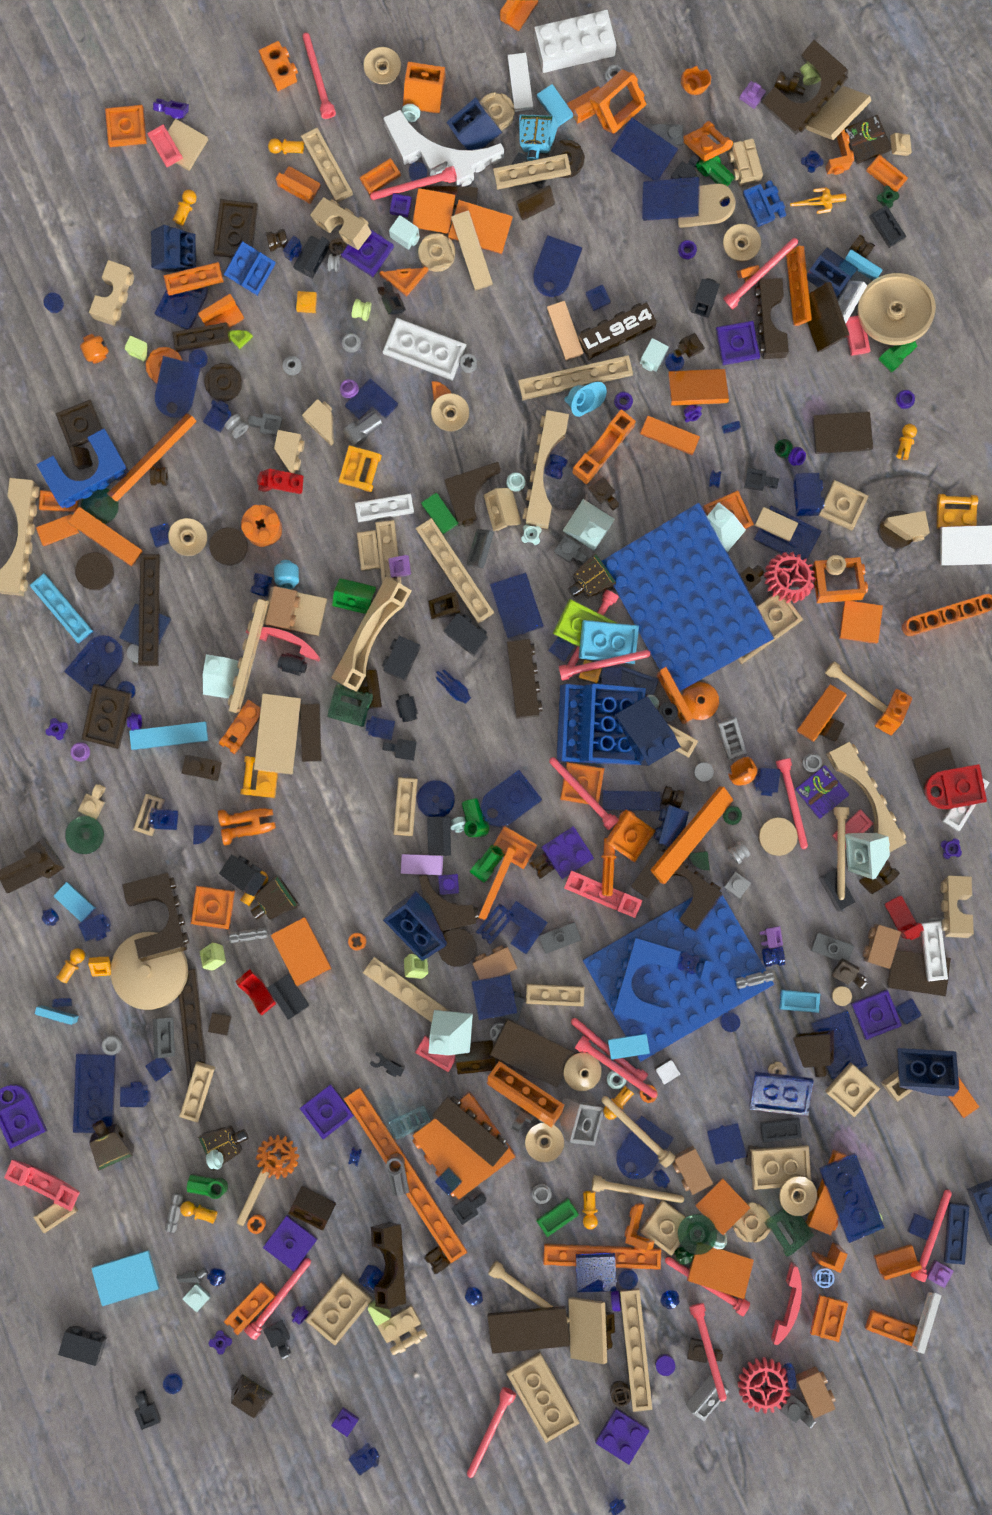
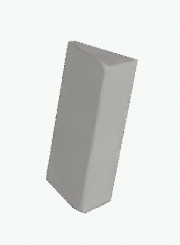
[686,1375,729,1421]

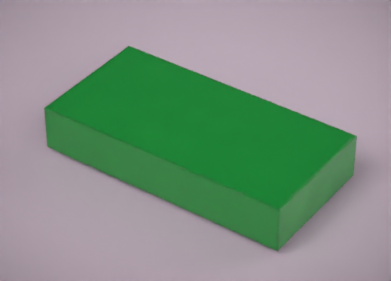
[421,492,458,535]
[536,1198,579,1237]

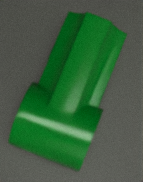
[696,155,735,187]
[878,341,917,373]
[462,798,489,837]
[469,845,505,883]
[186,1174,228,1199]

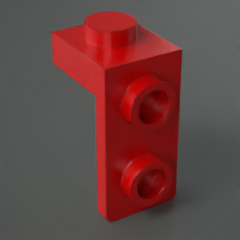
[257,468,304,494]
[884,896,924,940]
[235,969,276,1015]

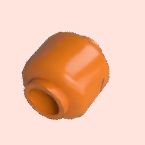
[80,334,109,364]

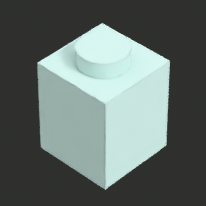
[389,215,420,250]
[640,338,669,372]

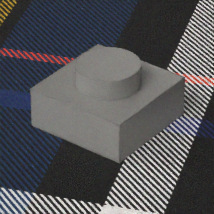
[724,872,751,899]

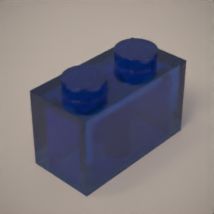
[793,473,825,516]

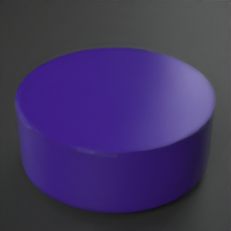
[611,1291,621,1312]
[655,1354,675,1376]

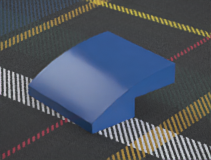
[223,241,276,296]

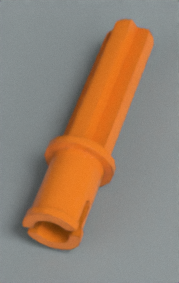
[601,838,617,896]

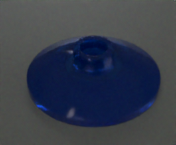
[417,780,455,817]

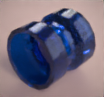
[544,454,568,479]
[250,573,273,597]
[762,946,785,968]

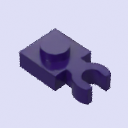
[153,98,189,119]

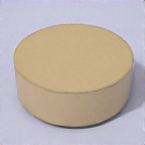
[826,555,846,575]
[831,986,852,1006]

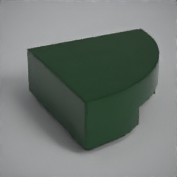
[688,851,710,871]

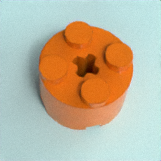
[241,505,282,547]

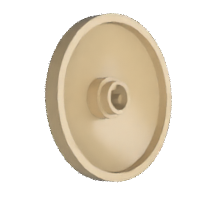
[858,273,936,345]
[111,932,188,1010]

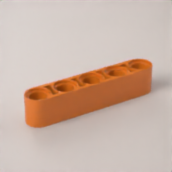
[902,594,992,636]

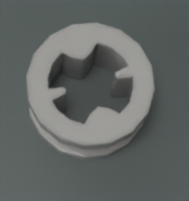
[328,254,340,272]
[460,354,477,373]

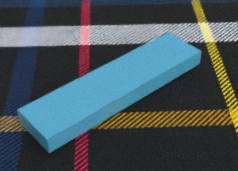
[29,573,94,643]
[129,722,208,750]

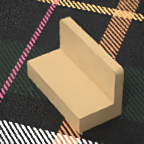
[484,488,521,531]

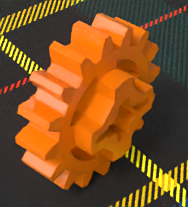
[256,1135,299,1179]

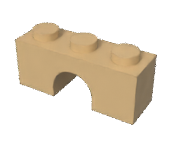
[310,197,372,250]
[89,260,134,326]
[941,876,974,938]

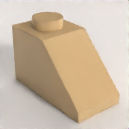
[302,399,334,446]
[883,511,930,542]

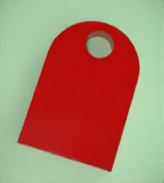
[924,764,987,809]

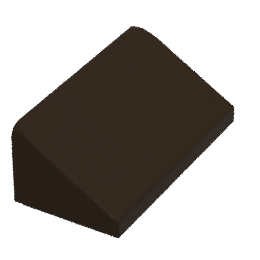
[516,185,555,220]
[356,669,382,710]

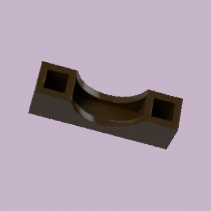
[754,278,789,359]
[371,1222,406,1309]

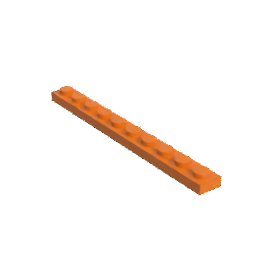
[344,1087,467,1263]

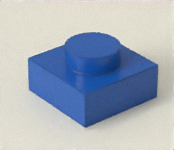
[696,959,713,981]

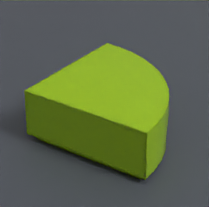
[230,330,253,350]

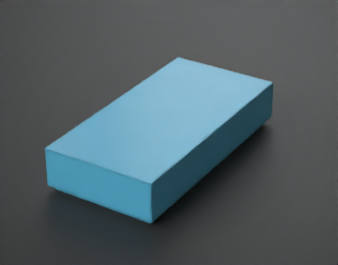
[537,84,573,127]
[845,250,882,281]
[53,882,96,922]
[779,990,820,1013]
[35,1005,79,1025]
[608,1033,650,1060]

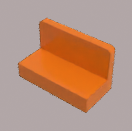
[500,0,538,31]
[567,86,611,124]
[276,166,321,204]
[198,294,244,328]
[811,1242,848,1273]
[874,1244,922,1280]

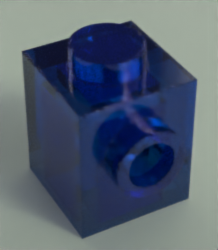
[753,768,780,797]
[147,808,178,830]
[78,914,111,942]
[120,1081,151,1107]

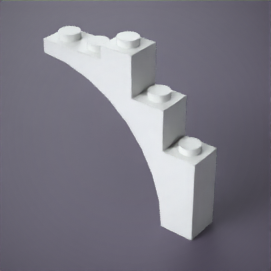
[383,110,504,187]

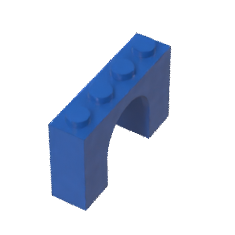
[36,429,129,508]
[610,937,681,1027]

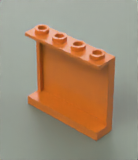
[412,1091,516,1200]

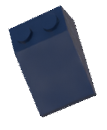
[615,696,681,766]
[383,891,447,961]
[897,1048,959,1097]

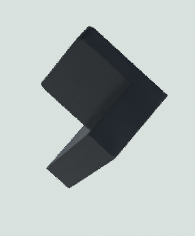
[293,236,330,279]
[427,816,451,856]
[819,868,855,912]
[267,974,309,1020]

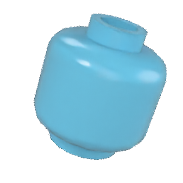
[274,560,299,589]

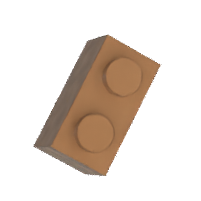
[266,586,301,631]
[863,924,901,969]
[472,945,517,985]
[672,1146,713,1195]
[795,1366,836,1419]

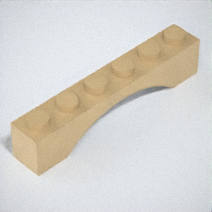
[523,410,569,529]
[0,478,39,596]
[331,577,412,692]
[826,742,906,852]

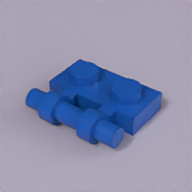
[742,180,787,227]

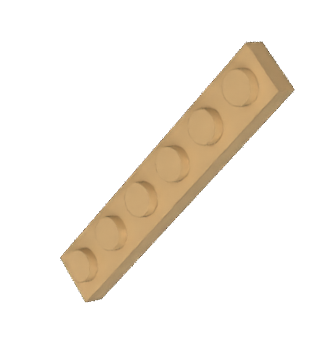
[518,355,633,401]
[416,518,494,624]
[228,599,269,713]
[363,957,449,1022]
[620,1288,652,1412]

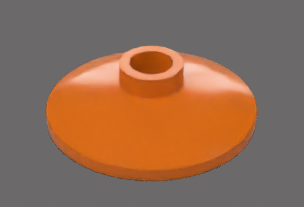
[682,682,719,720]

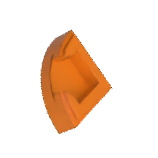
[432,381,452,402]

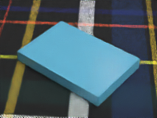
[578,620,639,664]
[91,1250,160,1306]

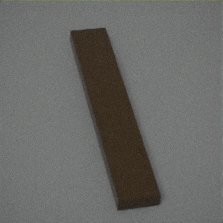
[138,554,160,667]
[179,968,206,1087]

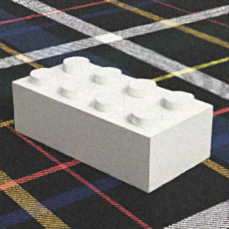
[534,10,616,73]

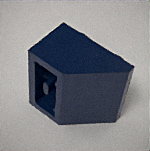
[446,97,503,151]
[151,225,196,272]
[807,247,858,298]
[653,805,689,847]

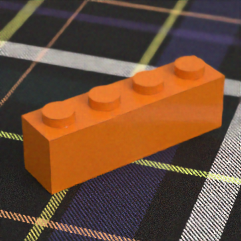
[487,1061,564,1128]
[805,1149,860,1235]

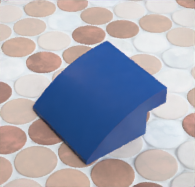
[557,684,646,765]

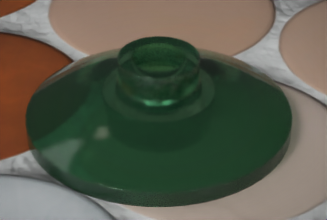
[81,488,119,524]
[65,816,104,854]
[678,1214,717,1255]

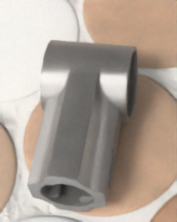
[343,411,383,447]
[386,1153,410,1196]

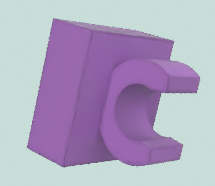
[739,81,766,109]
[389,555,411,578]
[760,926,783,948]
[927,1260,954,1288]

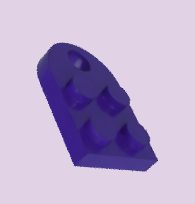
[0,1084,47,1149]

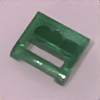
[327,684,373,727]
[764,1208,814,1257]

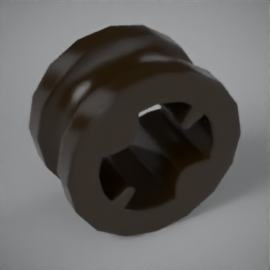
[329,238,346,258]

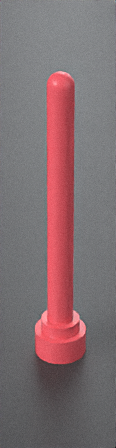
[302,33,336,119]
[370,166,457,200]
[723,238,798,310]
[567,589,619,667]
[559,650,651,681]
[549,757,619,830]
[775,758,808,849]
[571,1018,648,1082]
[575,1036,657,1098]
[910,1189,952,1282]
[665,1257,750,1317]
[244,1258,311,1340]
[689,1303,727,1401]
[467,1387,516,1478]

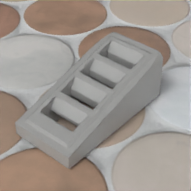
[715,716,747,759]

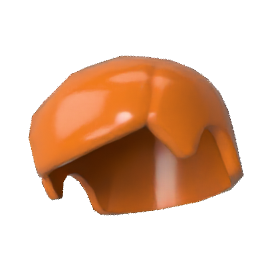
[681,66,711,95]
[728,757,757,786]

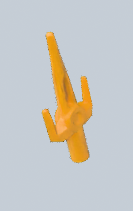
[790,187,846,214]

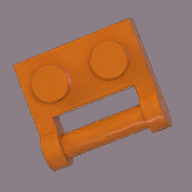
[684,121,733,161]

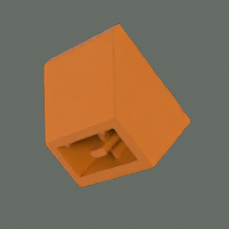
[403,62,446,114]

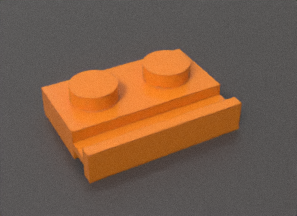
[493,826,537,869]
[810,1294,848,1342]

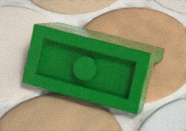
[332,578,376,614]

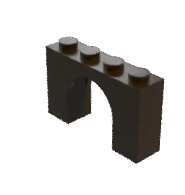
[762,40,848,135]
[631,849,723,932]
[122,872,189,962]

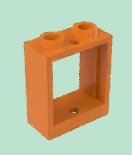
[589,69,647,134]
[812,557,868,603]

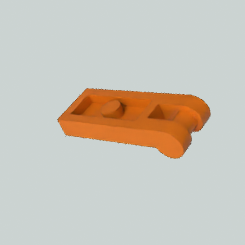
[219,700,261,755]
[223,1281,276,1335]

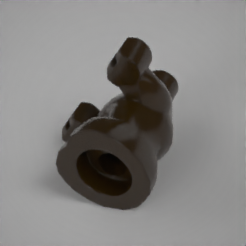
[773,70,806,96]

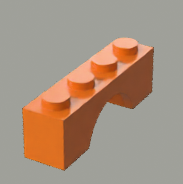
[572,409,636,484]

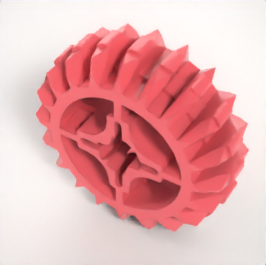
[764,552,816,603]
[738,1357,792,1414]

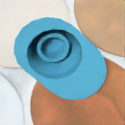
[564,381,607,417]

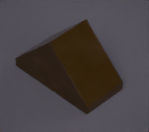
[428,592,460,620]

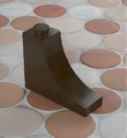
[444,462,501,527]
[419,875,480,931]

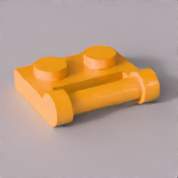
[339,445,382,492]
[936,494,978,529]
[240,756,278,798]

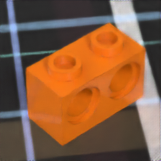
[258,41,298,91]

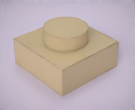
[890,133,912,156]

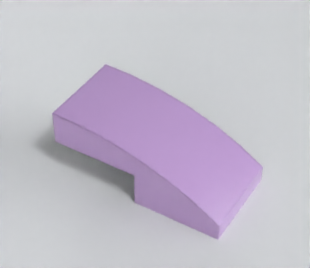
[401,854,443,875]

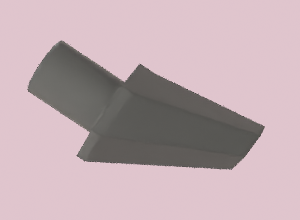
[176,1267,208,1283]

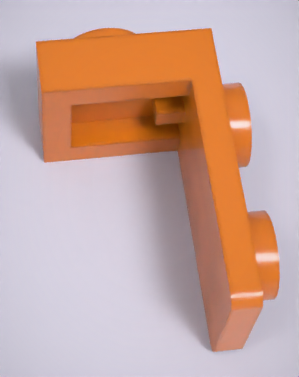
[825,129,854,175]
[875,689,912,736]
[625,1203,655,1252]

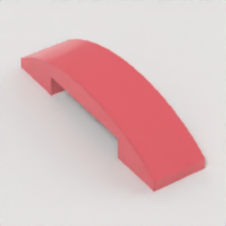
[246,627,320,662]
[564,871,643,918]
[4,1159,80,1211]
[771,1262,802,1345]

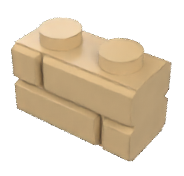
[728,139,763,186]

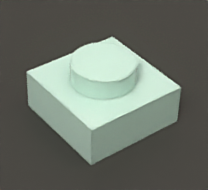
[183,1283,211,1312]

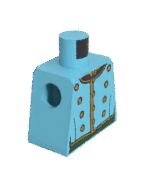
[519,115,558,161]

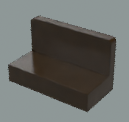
[0,857,42,894]
[455,1040,496,1075]
[288,1186,336,1231]

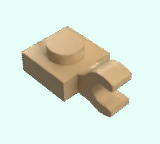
[78,784,106,819]

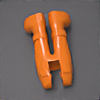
[218,808,276,846]

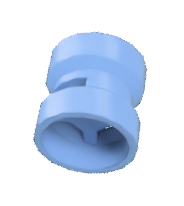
[811,1264,835,1288]

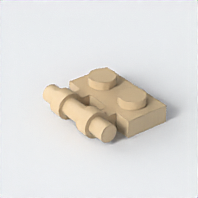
[377,1305,428,1355]

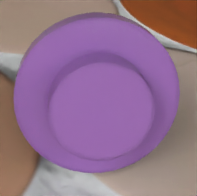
[340,379,359,398]
[70,742,90,762]

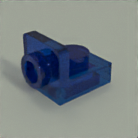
[203,400,232,433]
[366,716,395,740]
[348,1443,380,1476]

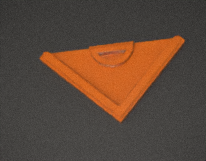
[380,267,429,297]

